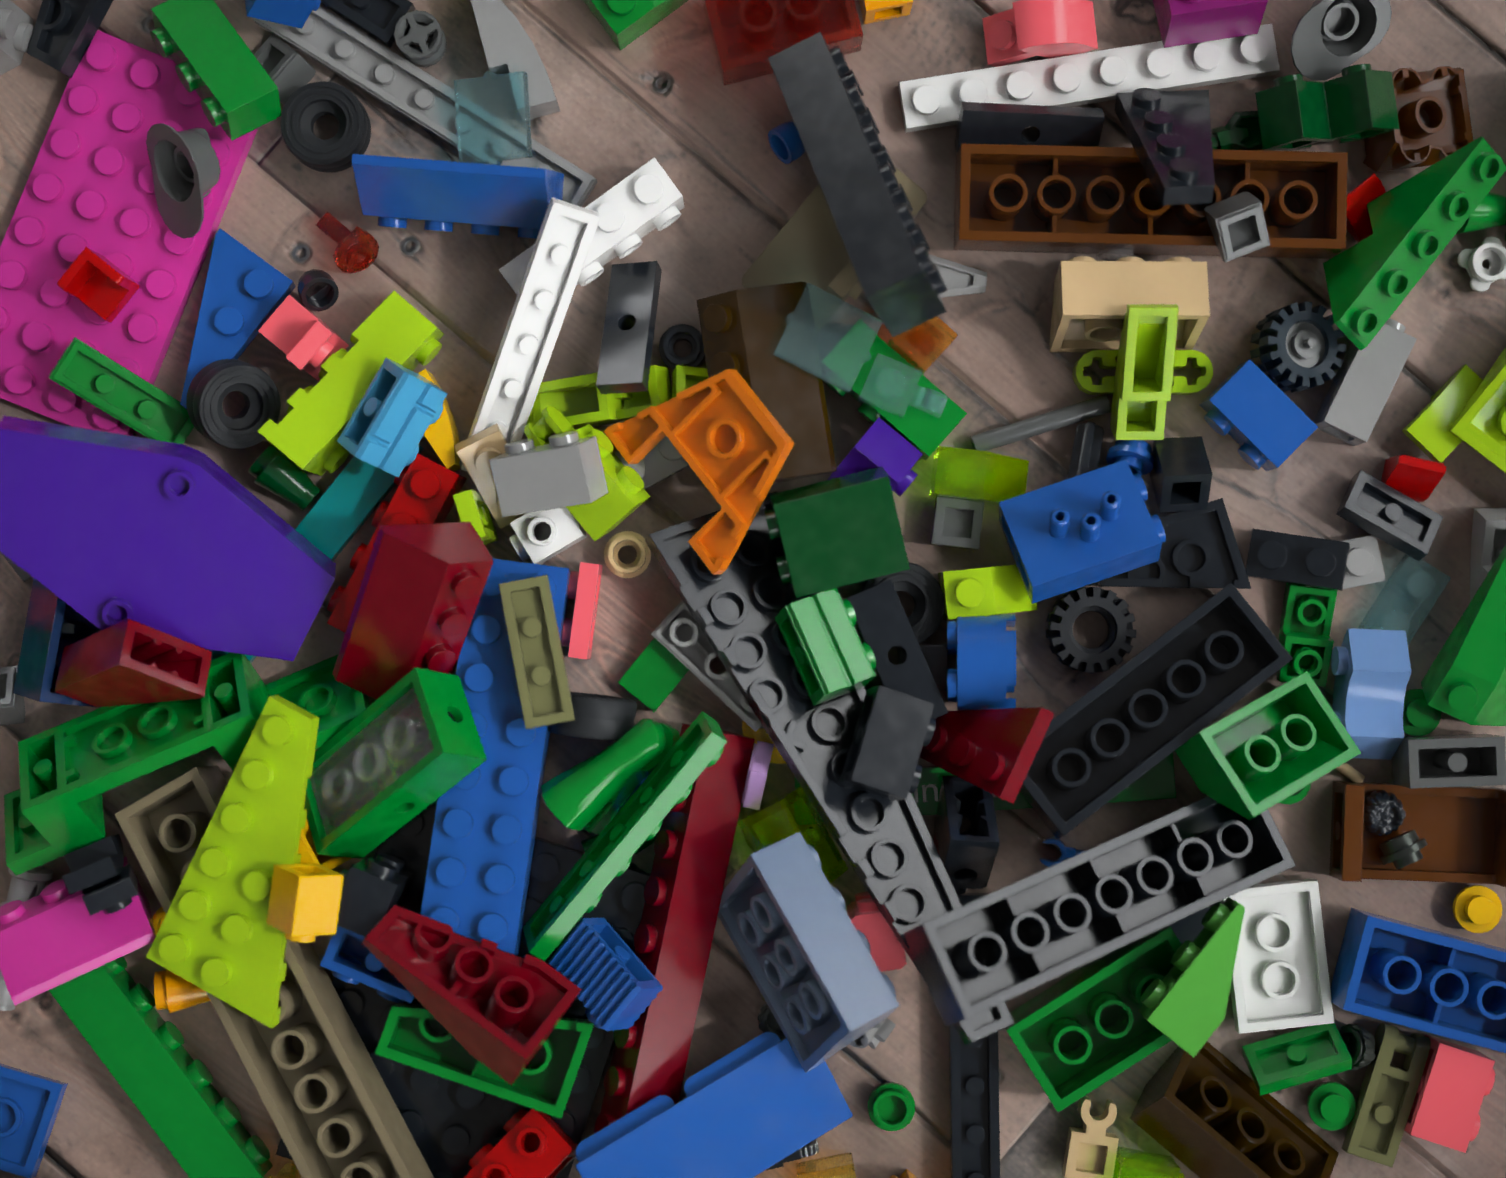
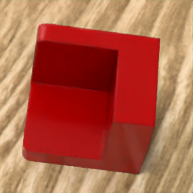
[57,247,140,323]

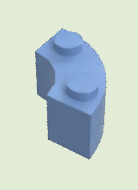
[1331,628,1412,760]

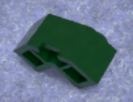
[1255,64,1399,151]

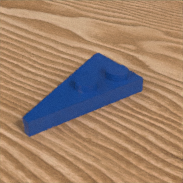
[180,228,296,410]

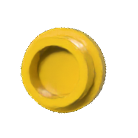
[1453,885,1502,933]

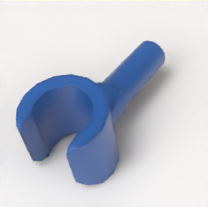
[1040,837,1085,867]

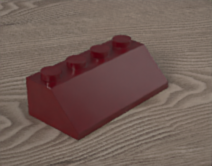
[332,522,494,700]

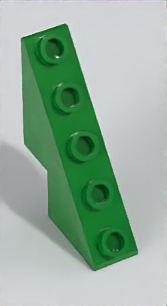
[1323,136,1506,351]

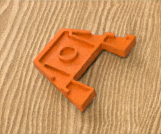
[603,369,795,575]

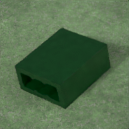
[764,466,910,598]

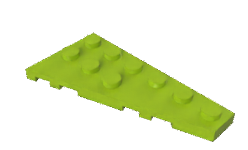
[146,695,319,1028]

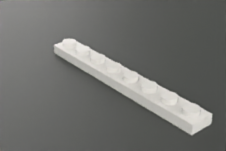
[898,24,1280,133]

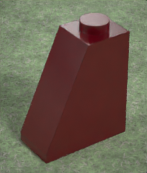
[55,618,212,707]

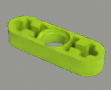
[1072,350,1213,395]

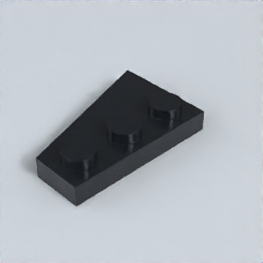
[1097,498,1251,589]

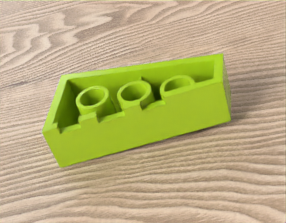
[258,291,444,476]

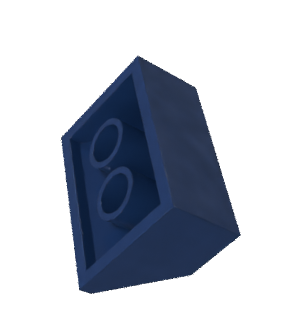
[13,578,101,708]

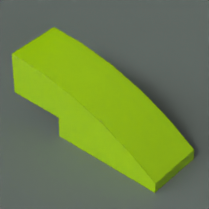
[1110,304,1179,440]
[523,365,672,434]

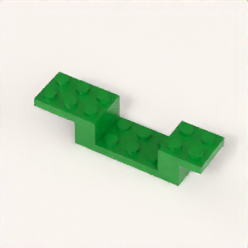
[4,653,370,876]

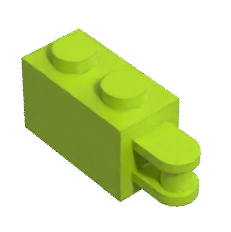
[524,405,650,541]

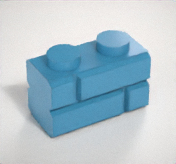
[337,357,447,477]

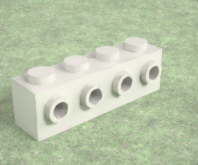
[499,157,685,294]

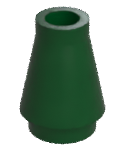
[248,444,321,511]

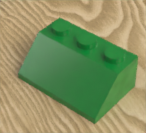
[1175,671,1361,820]

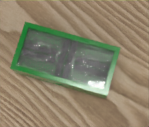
[304,667,487,859]

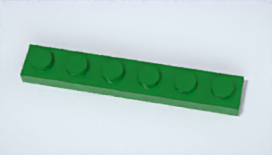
[523,711,727,962]

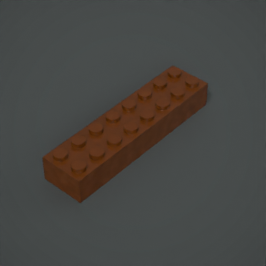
[954,143,1348,259]

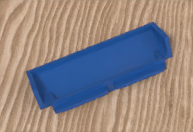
[575,1032,853,1178]

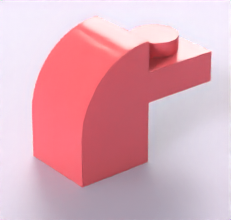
[982,0,1098,67]
[258,295,349,381]

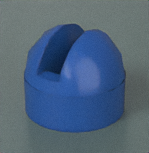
[768,121,806,164]

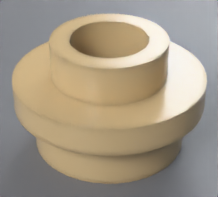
[604,531,651,578]

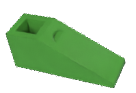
[1138,897,1245,1057]

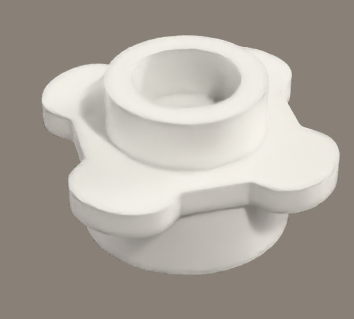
[1458,236,1506,292]

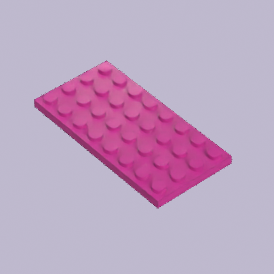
[0,30,259,436]

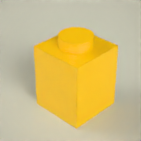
[266,863,344,943]

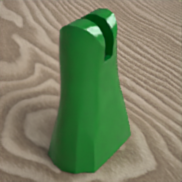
[541,719,681,834]

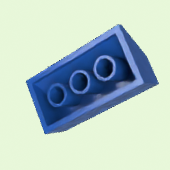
[352,154,564,239]

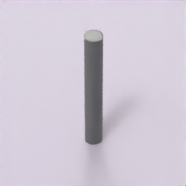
[970,394,1111,454]

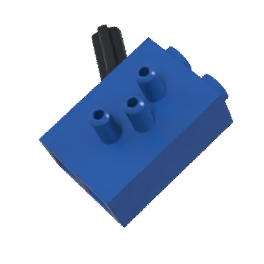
[999,421,1166,604]

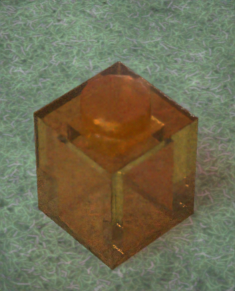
[888,316,958,375]

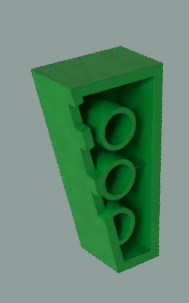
[375,1003,594,1119]

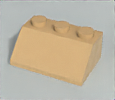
[1049,256,1210,352]

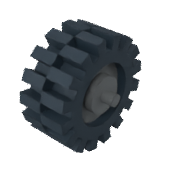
[1250,301,1346,393]

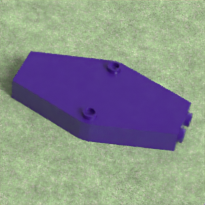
[0,416,336,661]

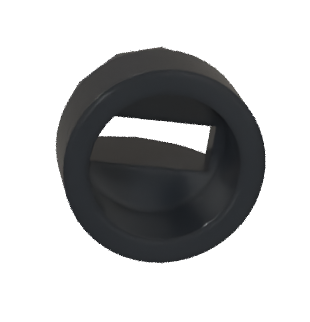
[298,269,339,311]

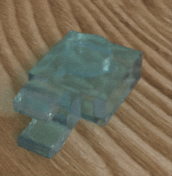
[859,353,949,418]

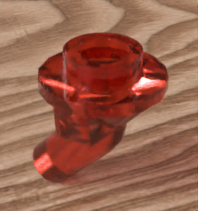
[316,211,379,273]

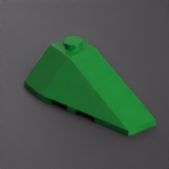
[1421,545,1506,726]

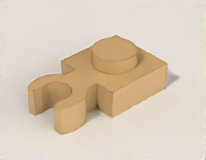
[1062,1095,1119,1178]

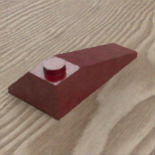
[363,905,582,1085]

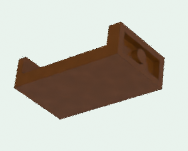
[1329,781,1506,887]

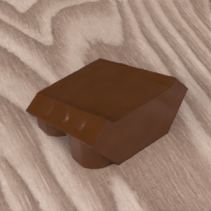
[1363,66,1474,172]

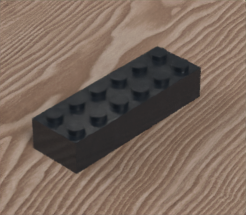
[768,31,948,337]
[1019,582,1293,839]

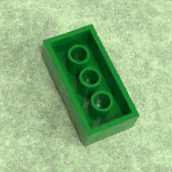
[1005,925,1182,1112]

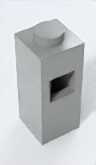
[1313,318,1417,446]

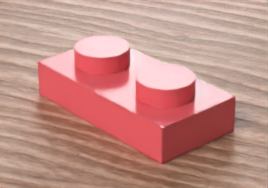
[561,562,603,660]

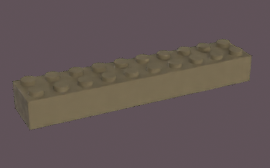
[114,765,434,1178]

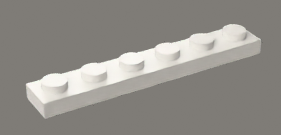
[459,197,600,471]

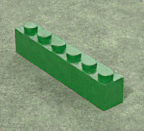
[49,956,273,1178]

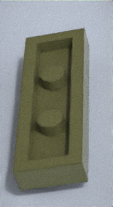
[499,575,576,730]

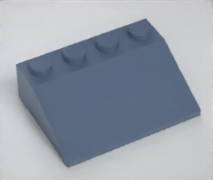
[718,832,900,1073]

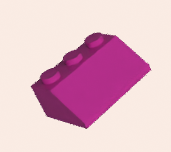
[0,856,156,1005]

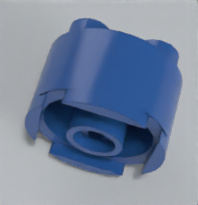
[947,614,1016,710]

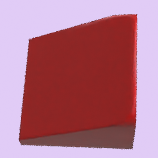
[1346,173,1386,243]
[1381,454,1447,502]

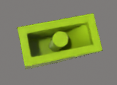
[938,565,1037,620]

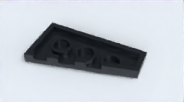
[27,0,113,78]
[1114,88,1215,205]

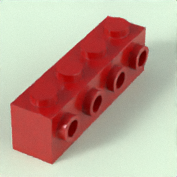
[327,453,467,633]
[464,1108,577,1178]

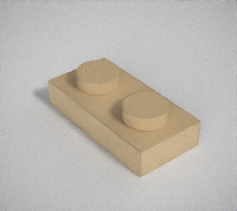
[454,423,526,529]

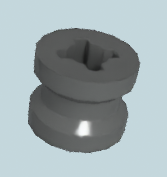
[394,10,447,67]

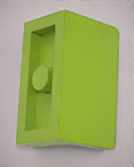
[453,489,499,545]

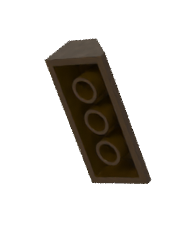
[696,281,837,484]
[1130,1041,1339,1178]

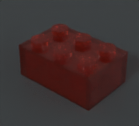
[702,0,863,86]

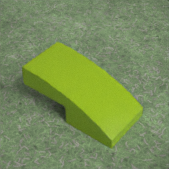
[1402,364,1482,463]

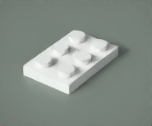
[1220,878,1334,1034]

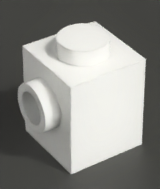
[509,507,587,565]

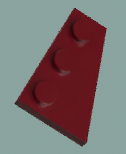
[919,707,1055,804]

